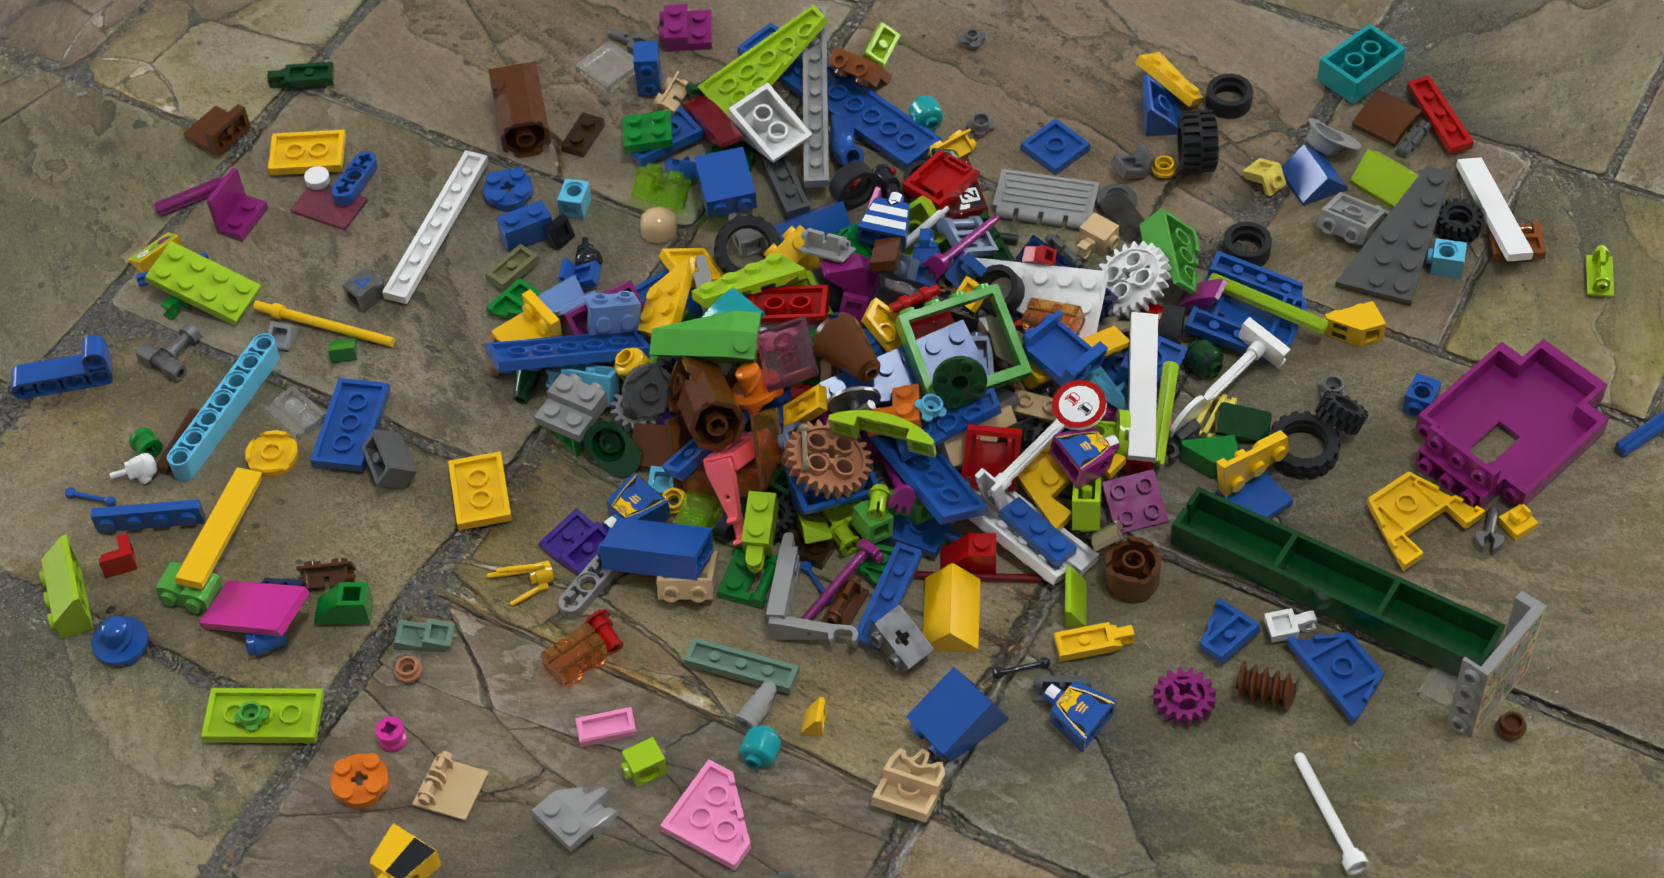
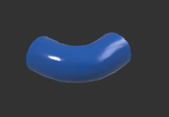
[830,115,864,167]

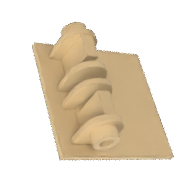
[412,751,489,821]

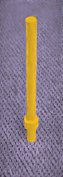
[253,300,395,347]

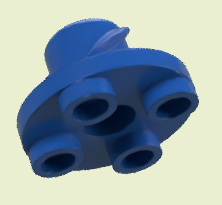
[92,616,149,666]

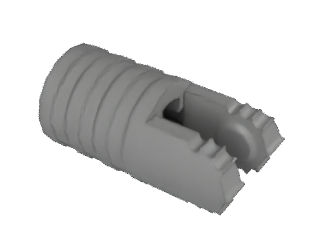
[734,681,777,732]

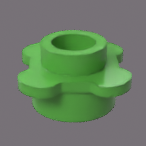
[234,701,269,732]

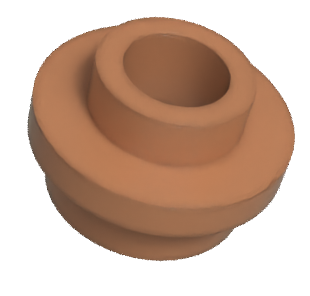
[394,656,423,683]

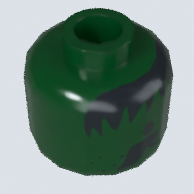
[1185,339,1224,378]

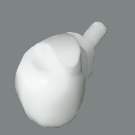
[110,453,157,484]

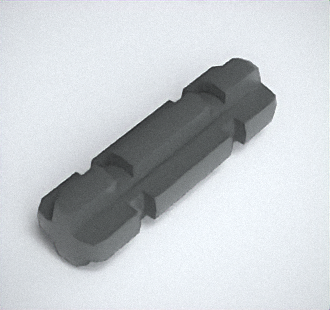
[1397,120,1431,158]

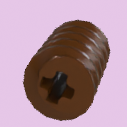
[1236,661,1300,710]

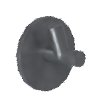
[827,386,881,431]

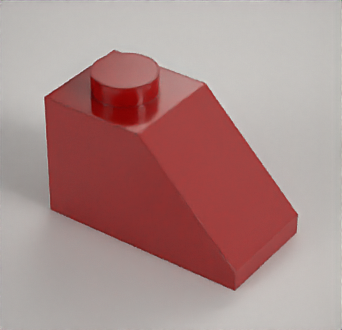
[941,533,996,573]

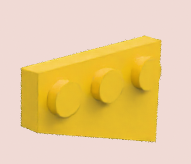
[1135,52,1204,107]
[1216,430,1289,497]

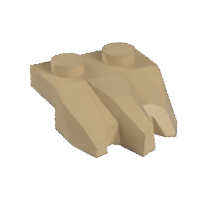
[871,748,945,823]

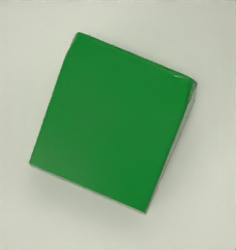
[328,338,357,363]

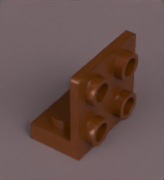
[183,104,251,157]

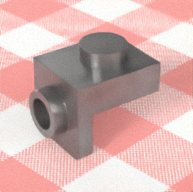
[1110,144,1155,179]

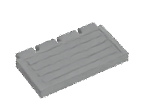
[992,169,1100,229]

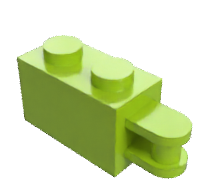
[1072,475,1101,532]
[741,491,779,573]

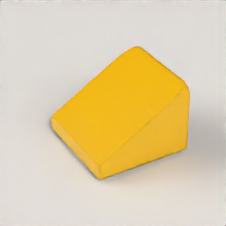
[801,697,827,737]

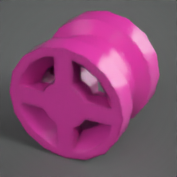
[375,716,407,753]

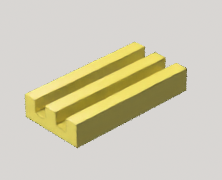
[1197,393,1237,438]

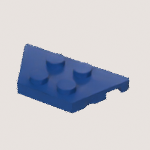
[1286,632,1384,724]

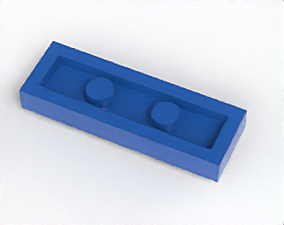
[998,497,1077,568]

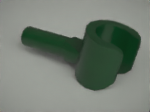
[686,77,710,99]

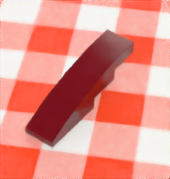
[682,94,744,148]

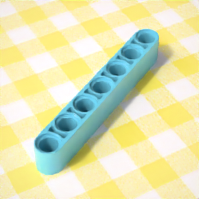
[167,333,280,481]

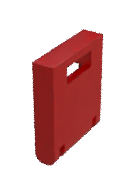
[902,150,980,211]
[961,424,1022,493]

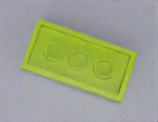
[145,241,261,327]
[201,688,325,743]

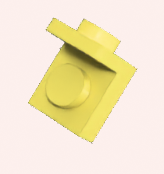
[1243,158,1286,196]

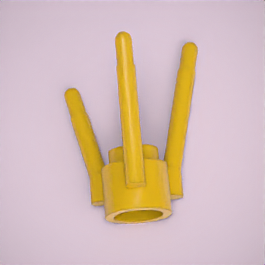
[486,560,554,606]

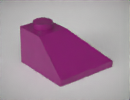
[818,253,879,297]

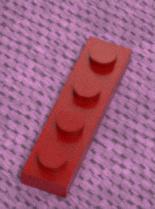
[1406,76,1474,155]

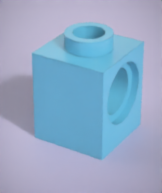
[557,178,592,220]
[1426,238,1467,279]

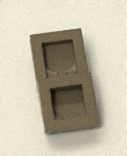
[1092,519,1124,552]

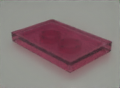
[758,316,819,393]

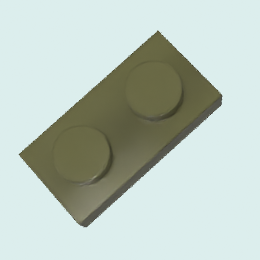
[485,243,539,291]

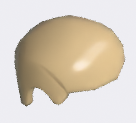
[640,206,677,244]

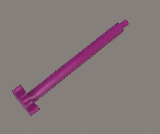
[922,215,1000,281]
[879,452,916,515]
[801,538,884,620]

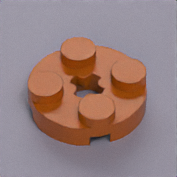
[330,753,390,809]

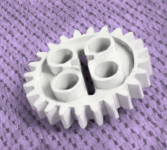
[1099,241,1172,319]

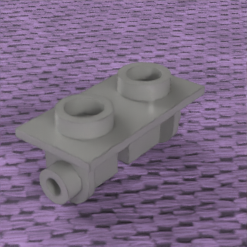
[798,228,856,263]

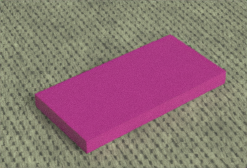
[199,580,310,636]

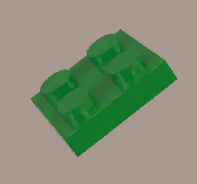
[623,110,673,154]

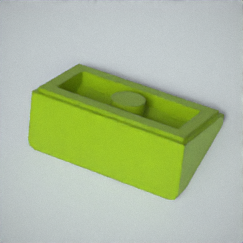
[860,22,901,68]
[796,512,833,544]
[1065,565,1087,628]

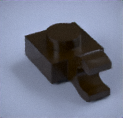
[788,529,835,570]

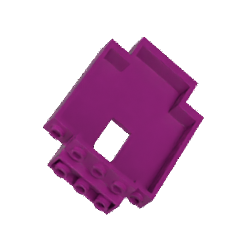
[1415,339,1609,509]

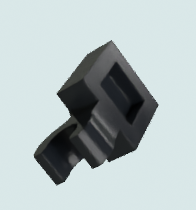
[1166,418,1202,463]

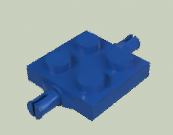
[885,515,964,559]

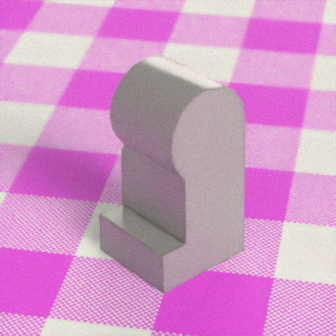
[728,211,766,259]

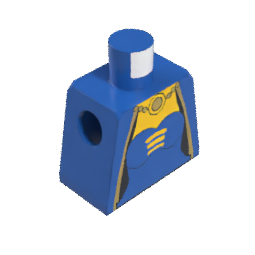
[602,472,671,530]
[1043,681,1117,752]

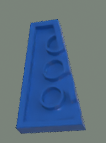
[895,388,1002,462]

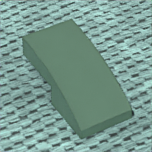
[393,618,455,651]

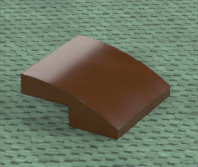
[1352,90,1422,147]

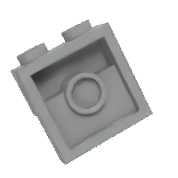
[1316,192,1386,246]
[534,373,608,442]

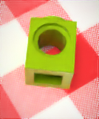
[620,737,668,788]

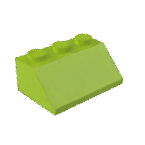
[39,534,94,639]

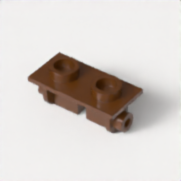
[296,558,356,590]
[820,575,869,625]

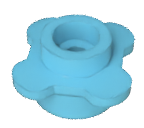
[915,394,947,422]

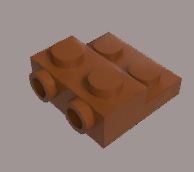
[828,46,892,87]

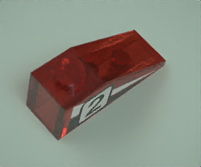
[949,155,988,220]

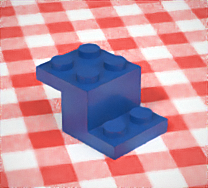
[1096,335,1188,389]

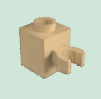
[1077,212,1120,261]

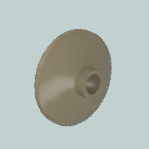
[1097,316,1130,333]

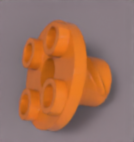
[732,362,784,413]

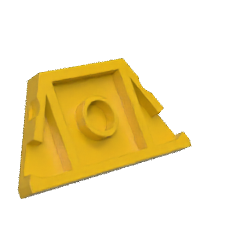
[638,256,697,337]

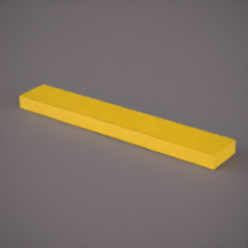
[175,467,263,590]

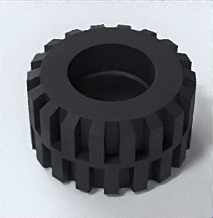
[1177,110,1219,174]

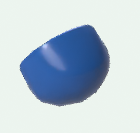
[664,156,697,183]

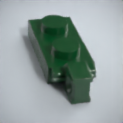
[267,62,334,88]

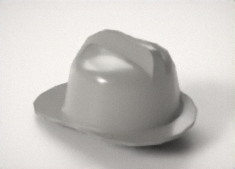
[1303,118,1361,157]

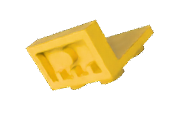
[492,289,562,342]

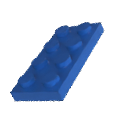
[310,378,391,472]

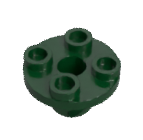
[932,356,987,408]

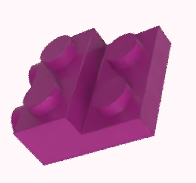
[659,4,712,52]

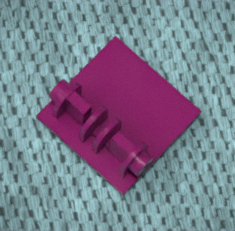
[1101,469,1169,533]

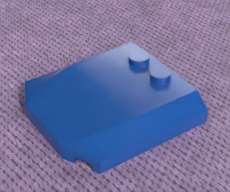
[1183,250,1307,364]

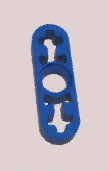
[331,151,378,206]

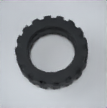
[714,214,782,274]
[1268,411,1341,480]

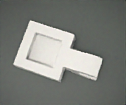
[1264,608,1317,643]

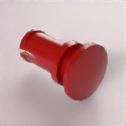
[584,609,623,654]

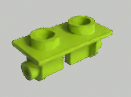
[1586,245,1614,297]

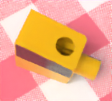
[369,823,441,878]

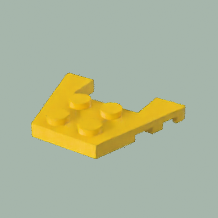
[1016,441,1126,531]
[1366,471,1485,571]

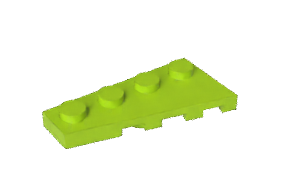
[691,253,807,308]

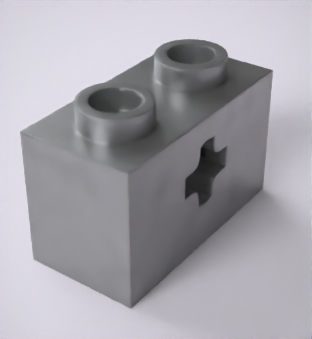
[867,604,934,675]

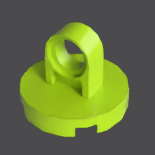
[1093,409,1131,457]

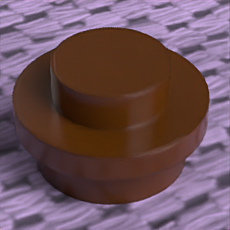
[1496,711,1527,740]

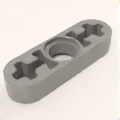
[558,555,618,619]

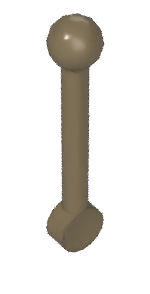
[799,423,810,472]

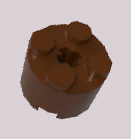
[1104,536,1162,603]

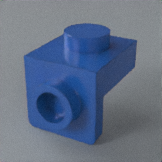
[558,258,601,290]

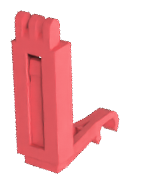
[703,428,768,546]

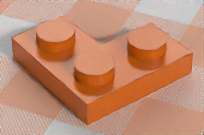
[867,383,922,437]

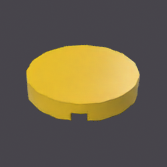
[245,430,299,478]

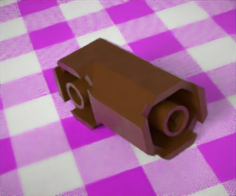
[488,62,551,158]
[667,356,746,452]

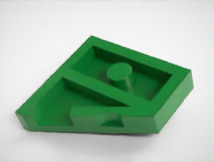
[485,278,542,319]

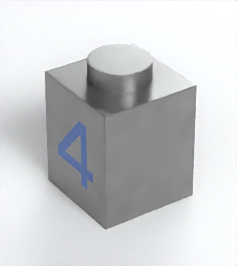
[342,267,384,313]

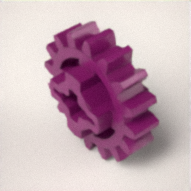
[1153,667,1216,727]

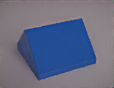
[1141,74,1181,136]
[1282,145,1348,206]

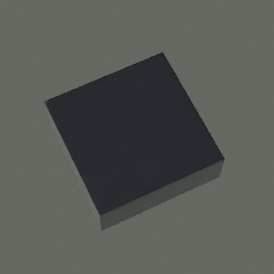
[543,214,575,249]

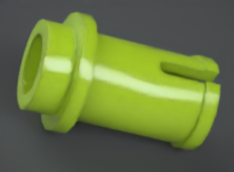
[867,484,890,521]

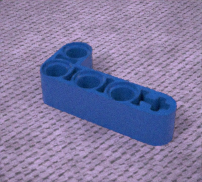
[11,335,113,399]

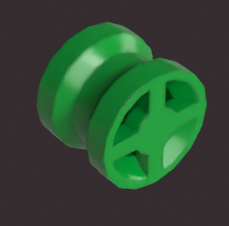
[129,427,163,458]

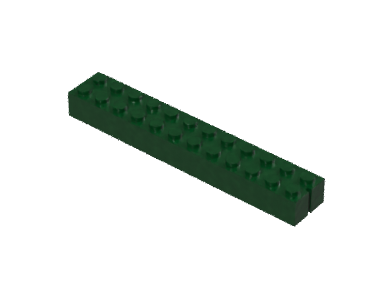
[1170,487,1506,676]

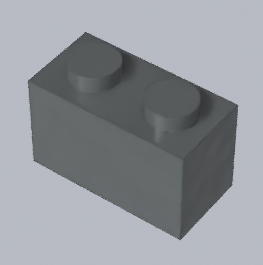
[361,429,417,490]

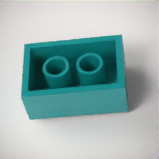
[1317,23,1406,105]

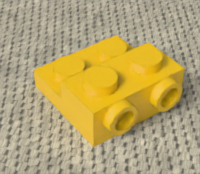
[763,225,821,283]

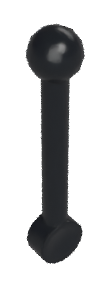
[992,657,1050,679]

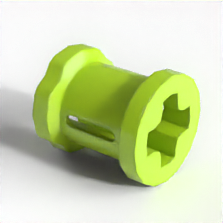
[829,520,861,556]

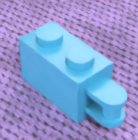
[546,364,620,407]

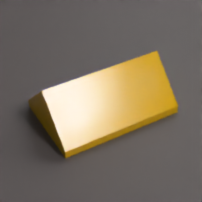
[923,563,981,652]

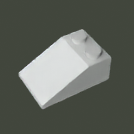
[729,83,813,163]

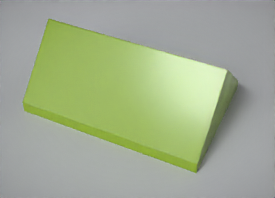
[1350,149,1419,209]

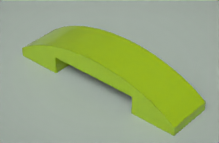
[828,410,937,458]

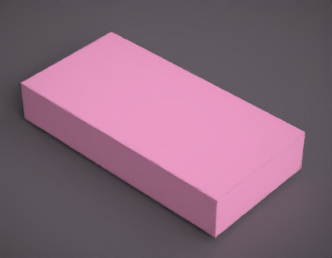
[575,707,637,747]

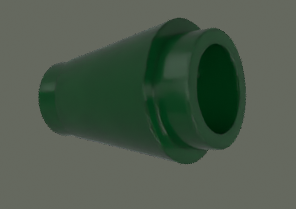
[513,369,541,404]

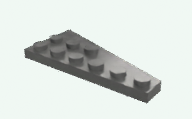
[1335,166,1452,306]

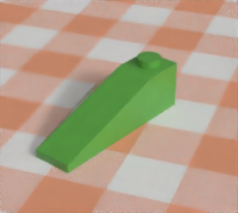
[1139,208,1200,295]
[649,310,761,365]

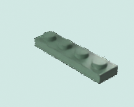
[683,637,800,694]

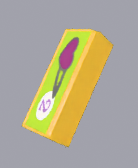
[128,232,183,273]

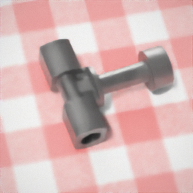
[136,323,201,383]

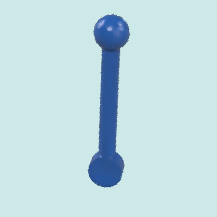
[65,487,116,506]
[801,561,834,604]

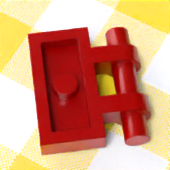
[889,284,955,340]

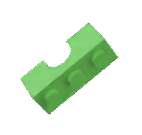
[852,483,934,544]

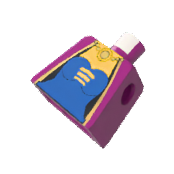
[1049,427,1120,489]

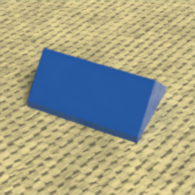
[773,201,851,242]
[786,468,879,515]

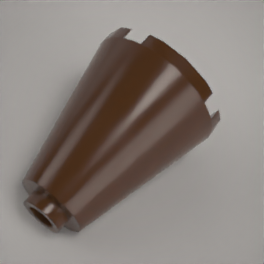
[812,312,881,382]

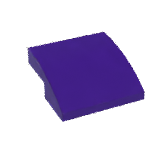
[538,508,608,575]

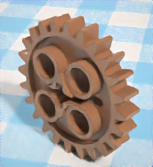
[783,419,873,500]

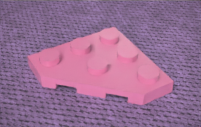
[660,759,751,871]

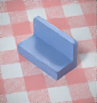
[537,275,596,317]

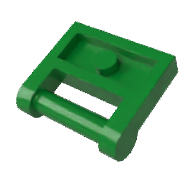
[717,548,778,609]

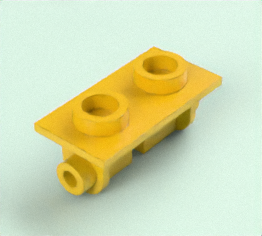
[925,128,977,160]

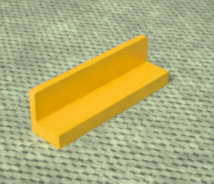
[1024,326,1130,389]

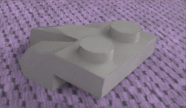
[531,787,619,852]

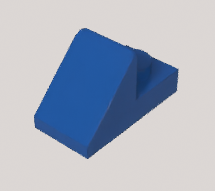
[944,252,987,288]

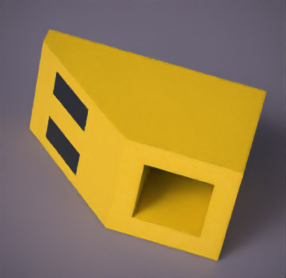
[1324,301,1386,347]

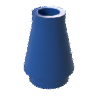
[244,632,287,657]

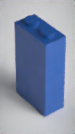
[598,518,714,581]

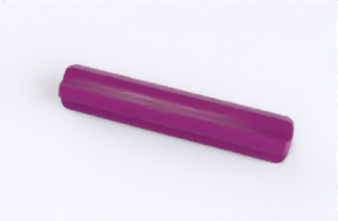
[154,177,222,216]

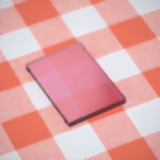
[290,185,368,231]

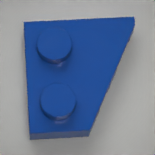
[1200,597,1260,664]

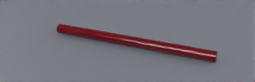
[913,571,1042,583]

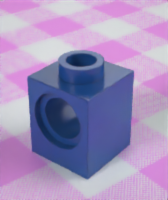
[1402,373,1442,417]

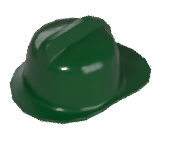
[584,421,641,478]

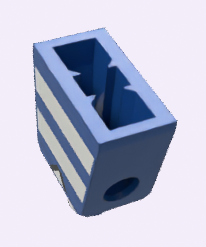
[858,192,910,252]

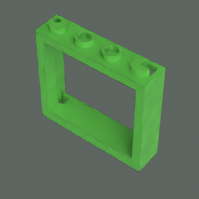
[894,283,1032,397]

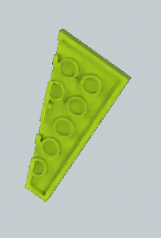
[698,4,828,117]

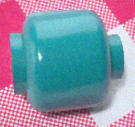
[908,96,944,131]
[739,725,781,770]

